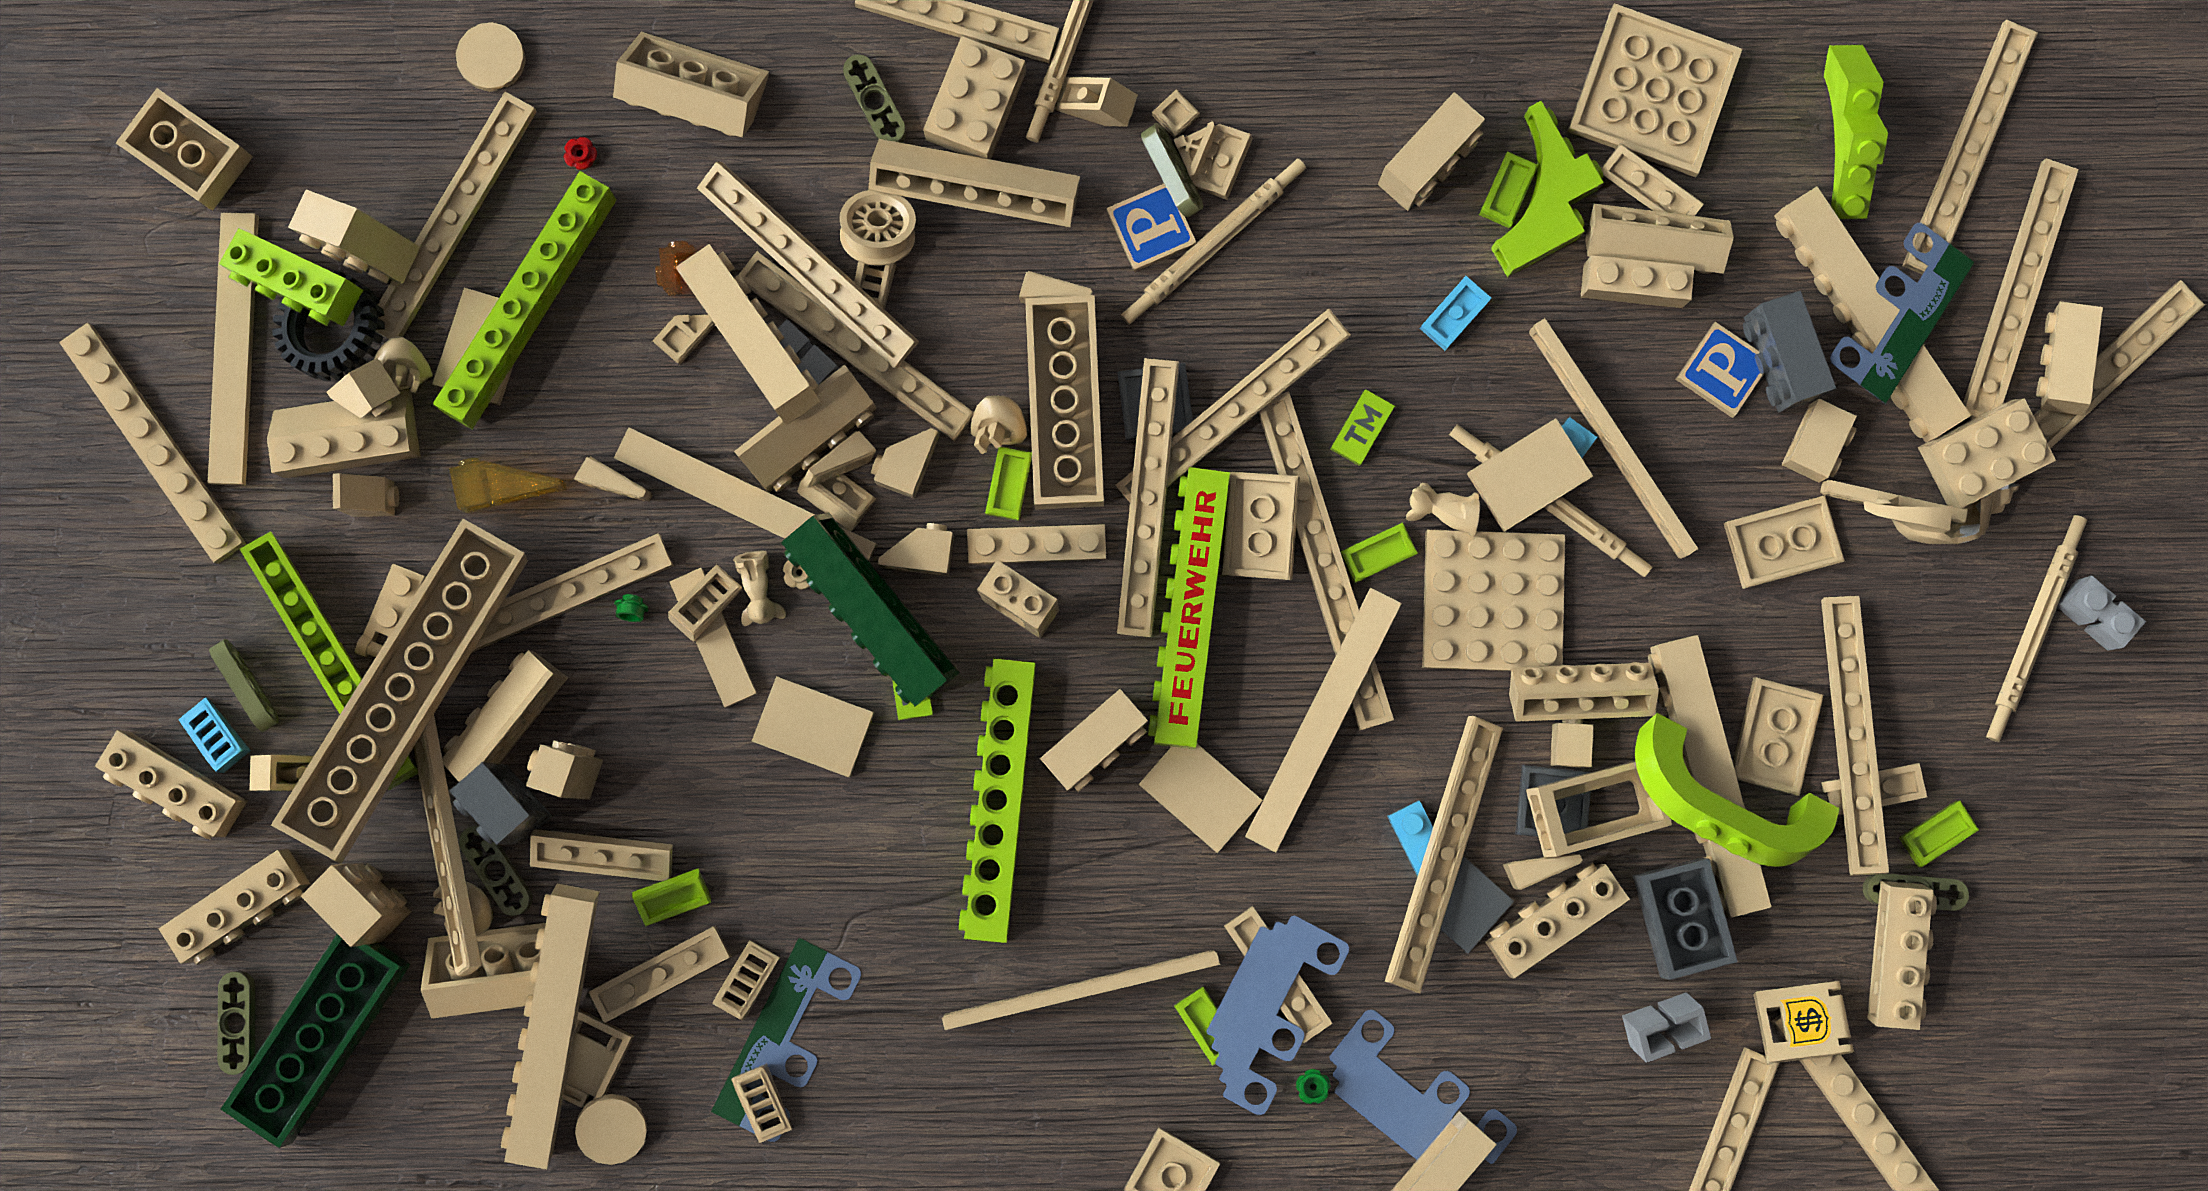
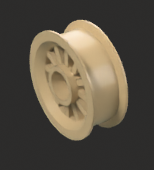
[840,190,916,265]

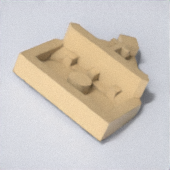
[1174,121,1253,200]

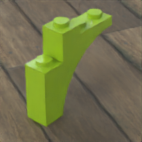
[1824,45,1888,219]
[1491,101,1604,278]

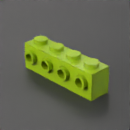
[219,228,363,326]

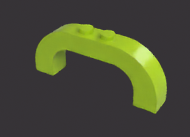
[1635,713,1840,867]

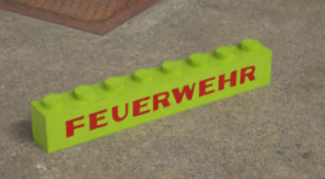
[1148,467,1230,749]

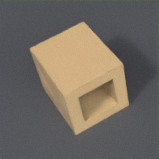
[1551,719,1593,768]

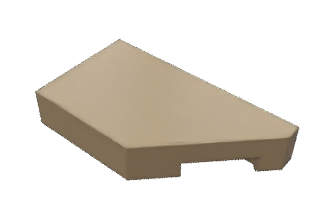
[653,315,716,365]

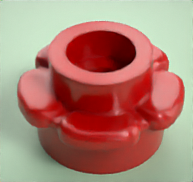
[563,137,597,170]

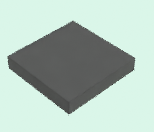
[1117,363,1193,441]
[1515,765,1591,837]
[1440,856,1514,953]

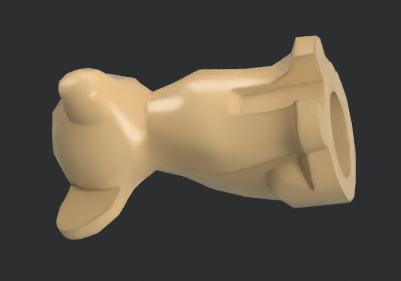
[1406,483,1480,536]
[733,551,786,626]

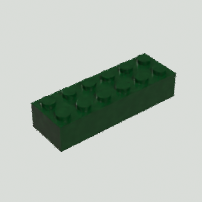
[781,512,960,707]
[220,934,411,1148]

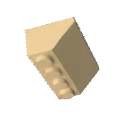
[613,32,769,138]
[734,365,877,493]
[267,389,420,478]
[442,650,568,782]
[421,923,546,1018]

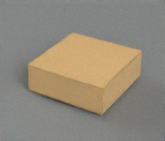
[1152,89,1200,139]

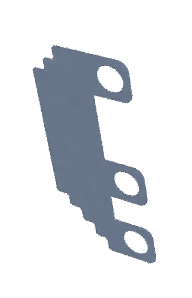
[1206,915,1349,1115]
[1329,1010,1517,1164]

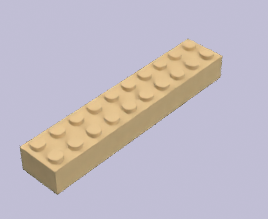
[271,519,528,864]

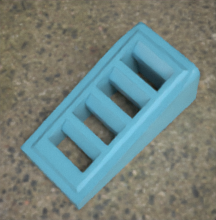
[178,697,251,773]

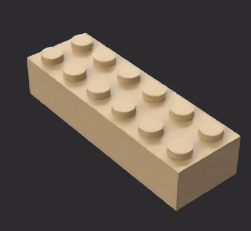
[1025,295,1104,510]

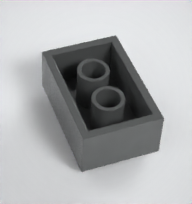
[1743,291,1836,413]
[450,762,552,845]
[1632,858,1738,980]

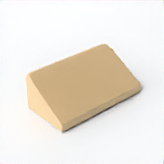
[797,458,876,531]

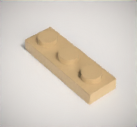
[1601,143,1704,216]

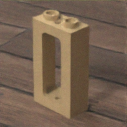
[977,560,1059,639]
[1526,761,1672,857]
[1391,1111,1497,1191]

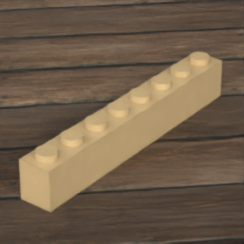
[1774,186,1971,443]
[1648,635,1772,918]
[501,884,600,1170]

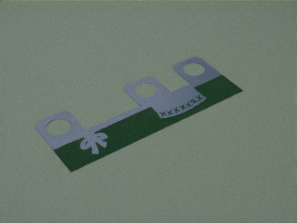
[1830,223,1974,404]
[711,938,861,1142]

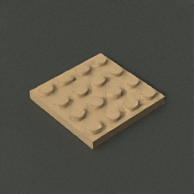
[1567,3,1742,177]
[1422,530,1565,671]

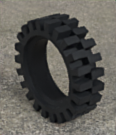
[272,270,385,381]

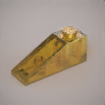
[449,458,567,513]

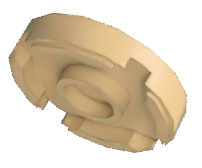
[456,22,526,92]
[575,1094,647,1165]

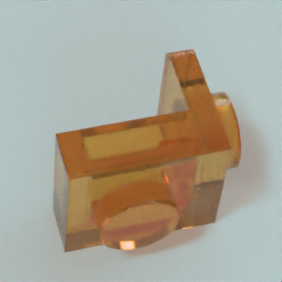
[655,241,698,296]

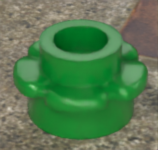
[614,594,649,622]
[1296,1069,1331,1104]

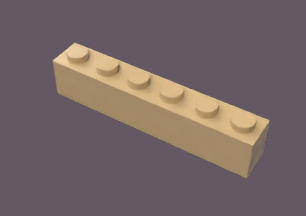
[868,139,1080,227]
[676,244,821,426]

